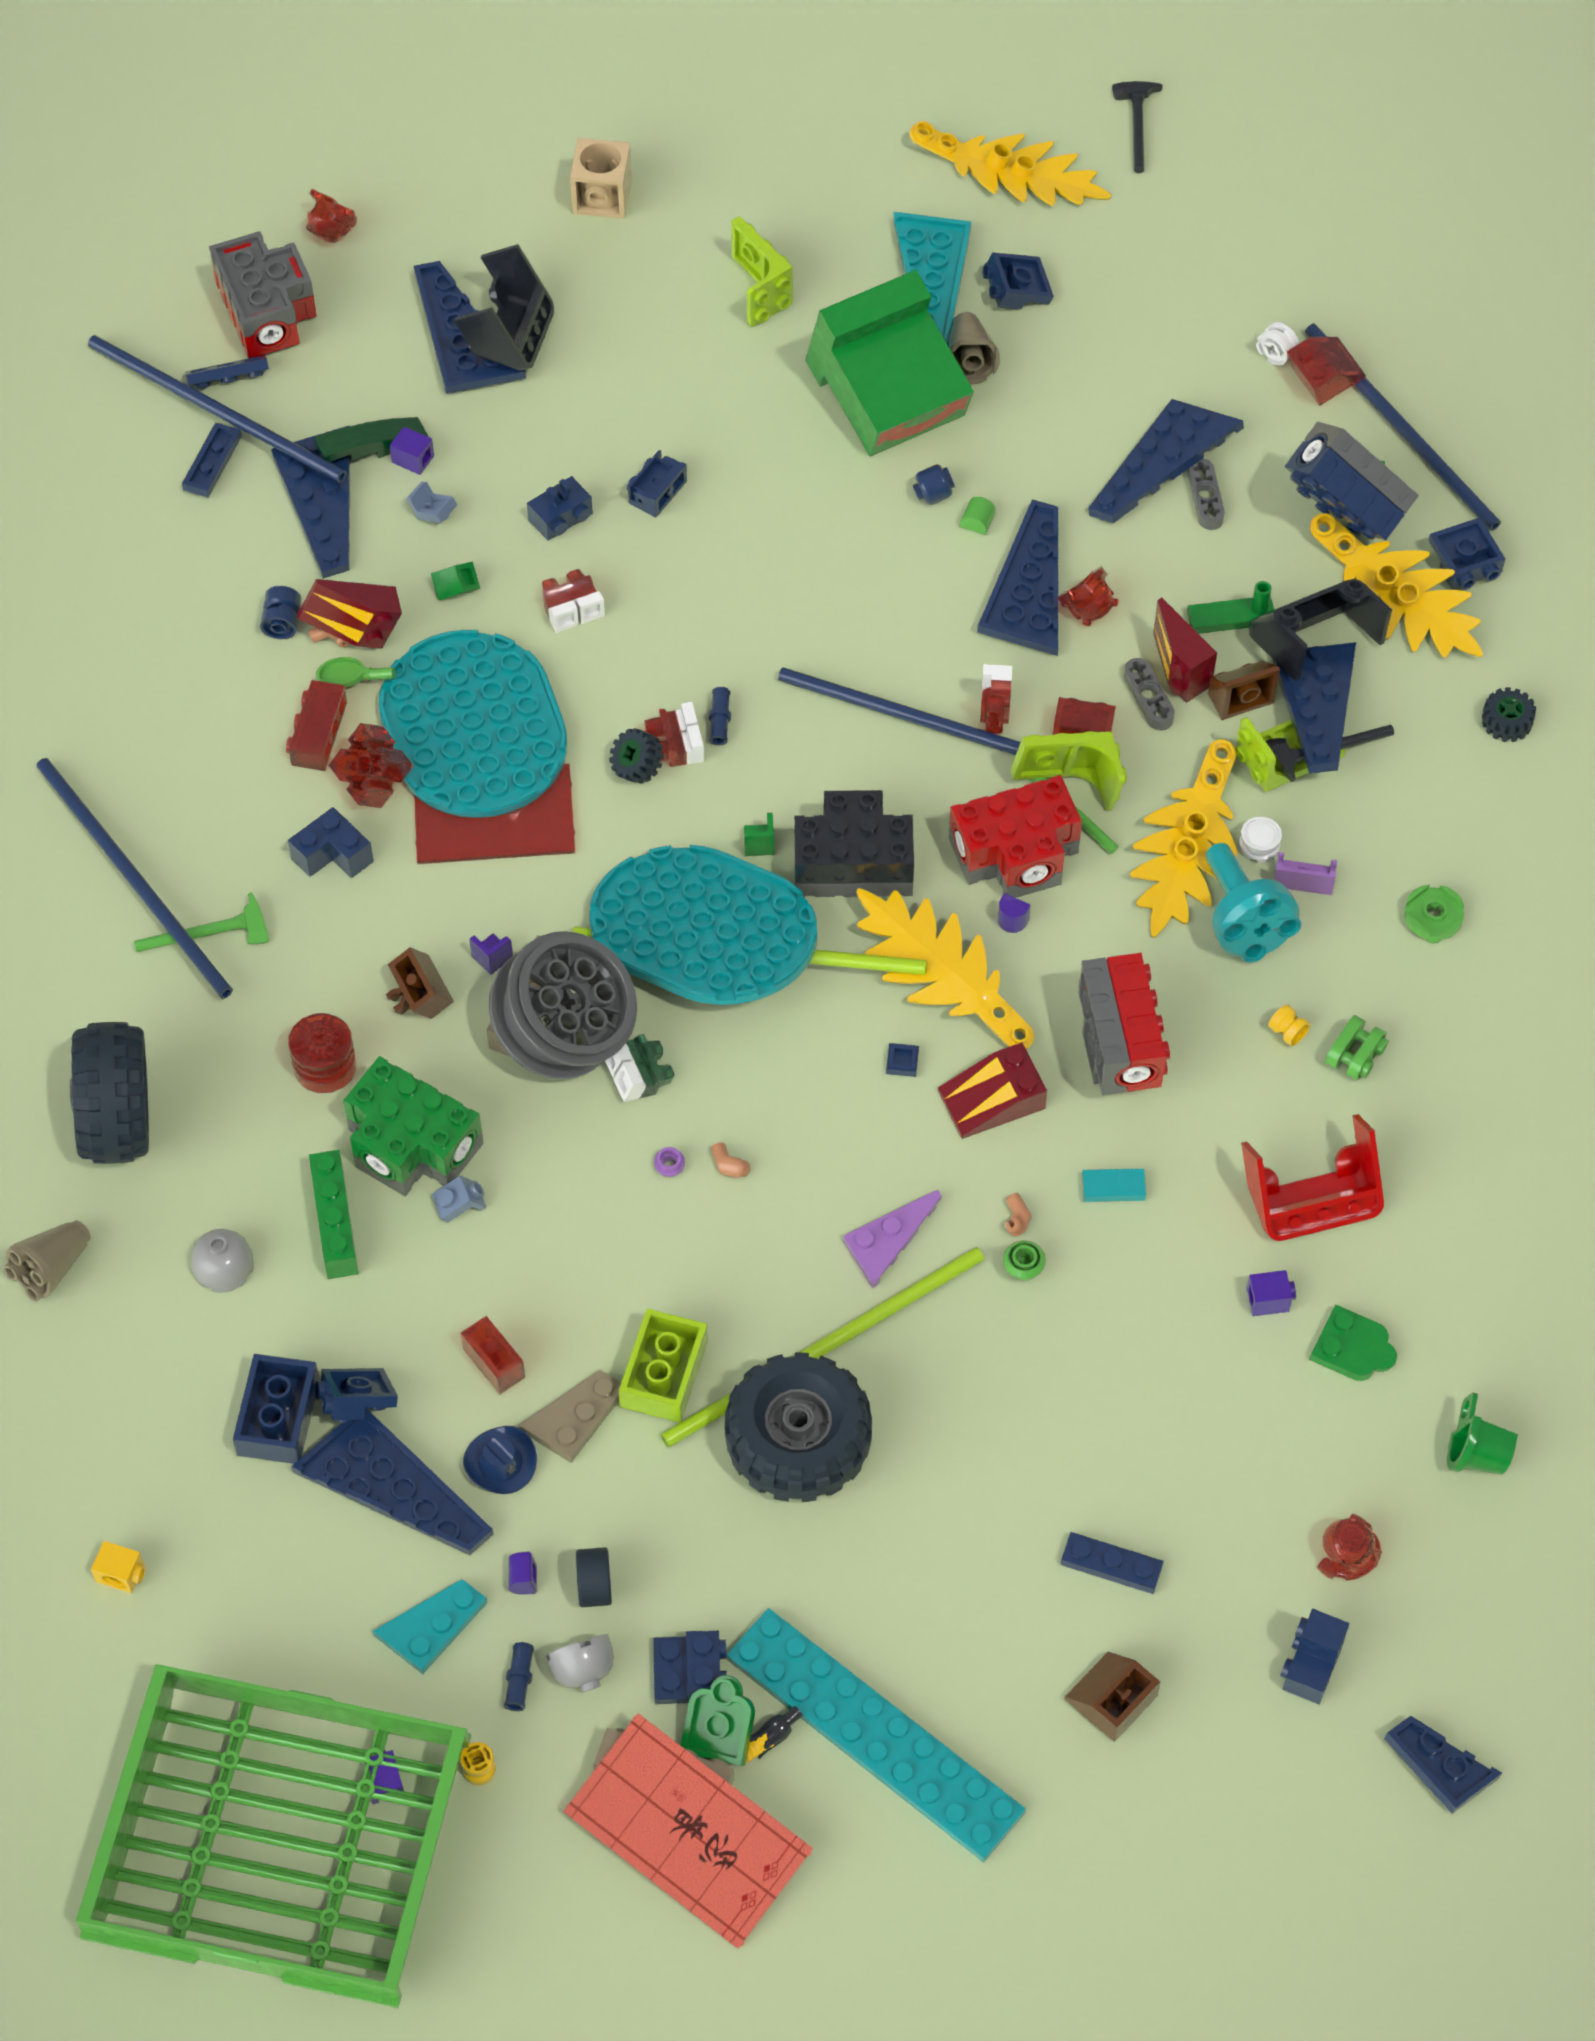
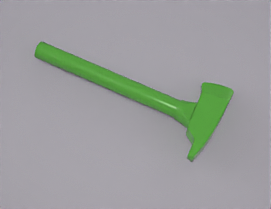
[134,892,269,952]

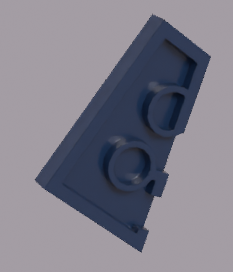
[1384,1716,1502,1814]

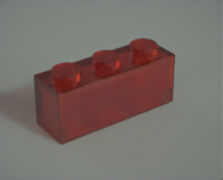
[286,680,347,771]

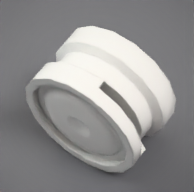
[1256,322,1299,366]
[1239,817,1282,863]

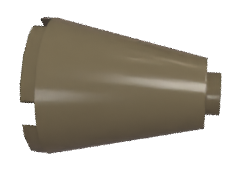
[948,312,1000,384]

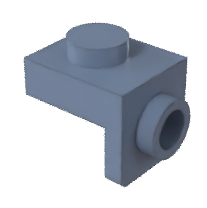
[407,481,457,523]
[432,1175,486,1222]

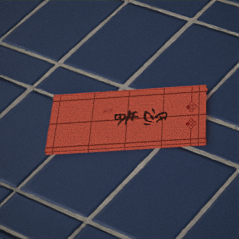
[563,1713,813,1949]

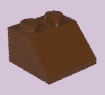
[1208,661,1280,720]

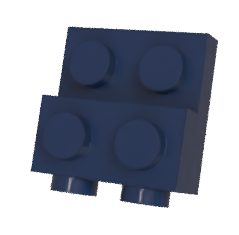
[982,252,1054,309]
[1428,517,1506,590]
[315,1368,398,1423]
[654,1630,727,1704]

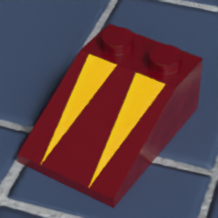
[297,579,402,648]
[1153,597,1217,703]
[938,1042,1047,1139]

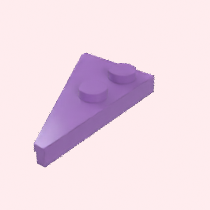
[843,1190,942,1288]

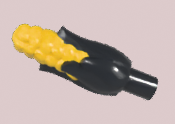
[746,1706,803,1764]

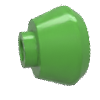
[1003,1240,1046,1281]

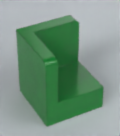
[430,561,480,600]
[744,812,774,856]

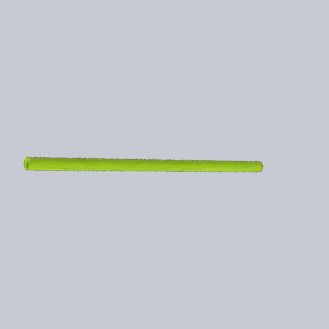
[573,926,927,975]
[661,1247,984,1448]

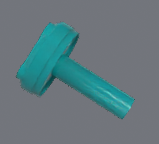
[1205,843,1302,963]

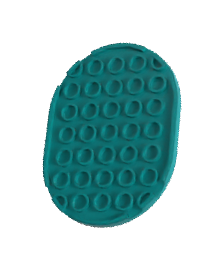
[379,630,567,817]
[589,845,818,1005]

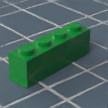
[309,1149,359,1279]

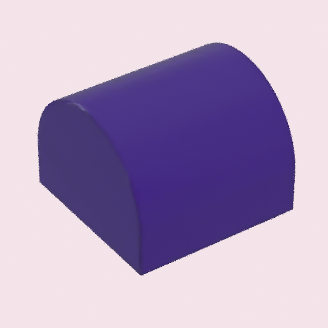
[998,893,1031,933]
[508,1551,537,1595]

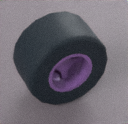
[576,1547,612,1607]

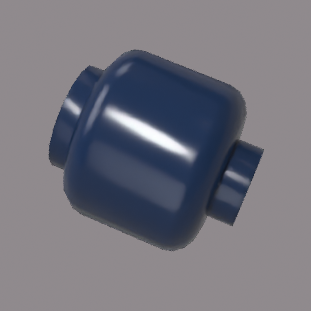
[912,464,955,505]

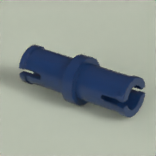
[708,687,731,746]
[504,1642,534,1712]

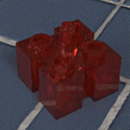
[328,723,414,808]

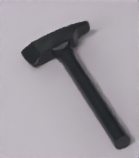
[1112,81,1163,173]
[1265,724,1394,782]

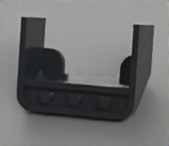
[454,244,554,371]
[1249,579,1392,681]

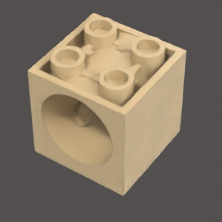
[570,138,632,219]

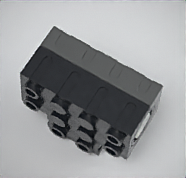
[794,790,914,897]

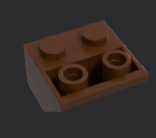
[1064,1651,1161,1742]

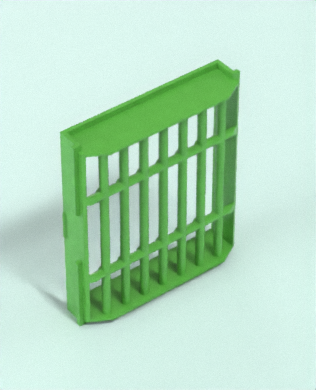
[76,1664,472,2009]

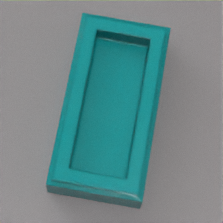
[1082,1169,1146,1202]

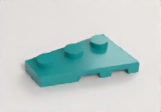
[373,1579,488,1675]

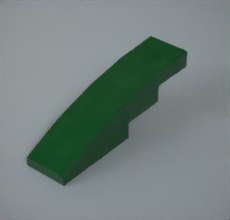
[314,417,429,462]

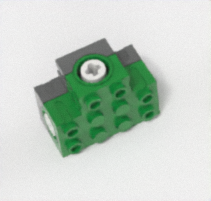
[343,1056,484,1197]

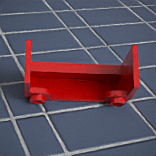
[1241,1114,1384,1241]

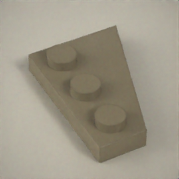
[519,1370,621,1463]

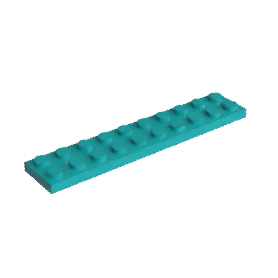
[726,1608,1026,1863]

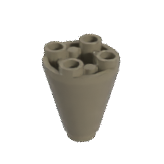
[3,1220,91,1302]

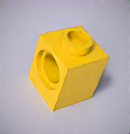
[91,1541,146,1594]

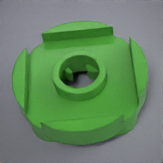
[1403,885,1464,944]

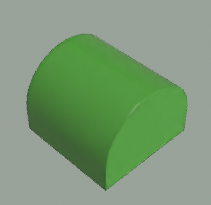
[960,497,996,535]

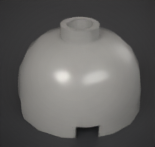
[191,1229,254,1293]
[546,1634,614,1693]

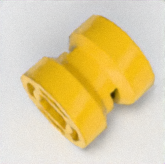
[1268,1004,1311,1046]
[460,1742,496,1785]

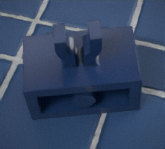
[527,476,593,541]

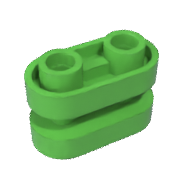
[1325,1015,1389,1081]

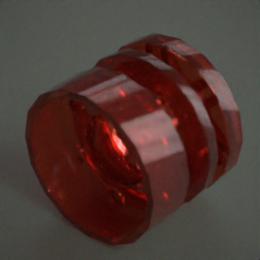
[288,1013,356,1094]

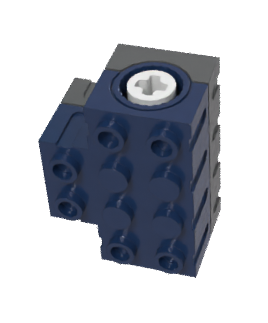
[1284,421,1419,541]

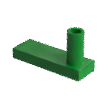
[1187,581,1274,634]

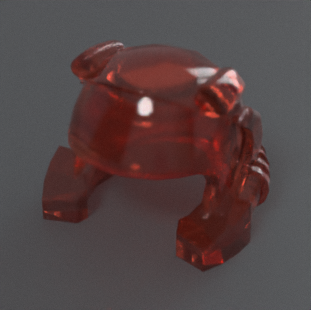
[306,189,357,243]
[1057,566,1119,626]
[1317,1513,1382,1581]

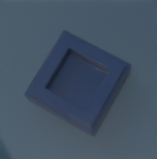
[886,1043,919,1077]

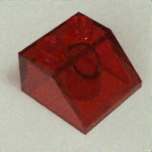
[1287,337,1366,406]

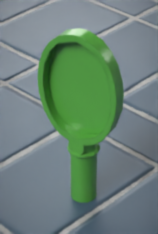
[316,657,396,689]

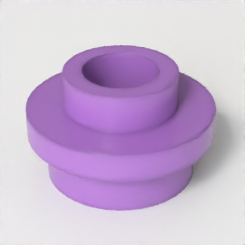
[654,1147,685,1177]

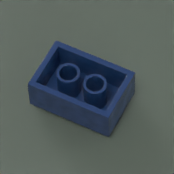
[233,1354,320,1464]

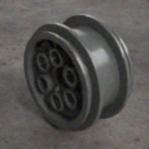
[489,931,637,1080]

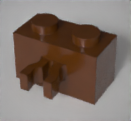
[386,947,454,1019]

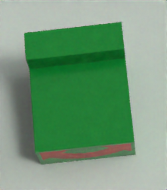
[805,270,974,457]

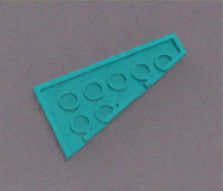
[893,211,972,345]

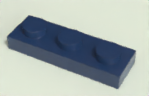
[185,355,269,388]
[182,422,242,498]
[1060,1532,1164,1594]

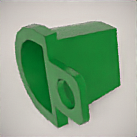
[1447,1392,1518,1475]

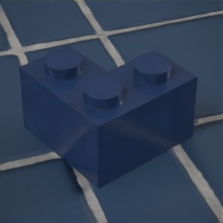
[288,807,374,878]
[1280,1608,1350,1705]

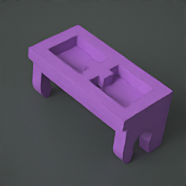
[1274,852,1337,895]

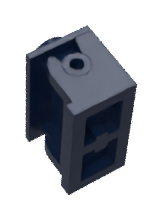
[627,450,687,518]

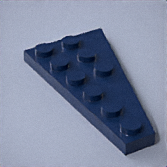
[414,261,526,394]
[1088,399,1244,523]
[271,425,350,579]
[977,499,1058,656]
[1272,642,1356,774]
[291,1408,494,1555]

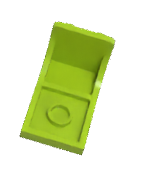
[731,216,793,327]
[1235,717,1346,792]
[1010,731,1127,811]

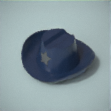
[463,1426,537,1494]

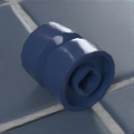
[260,586,302,639]

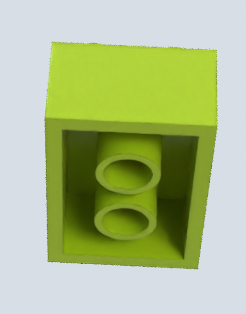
[619,1308,708,1423]

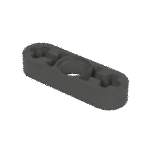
[1188,458,1225,530]
[1124,658,1175,731]

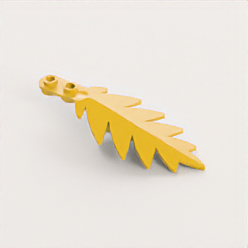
[909,121,1112,206]
[1310,513,1483,658]
[1130,739,1238,938]
[856,888,1034,1049]

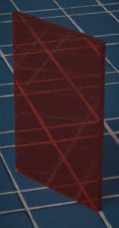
[413,763,575,864]

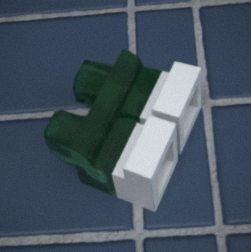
[605,1034,675,1102]

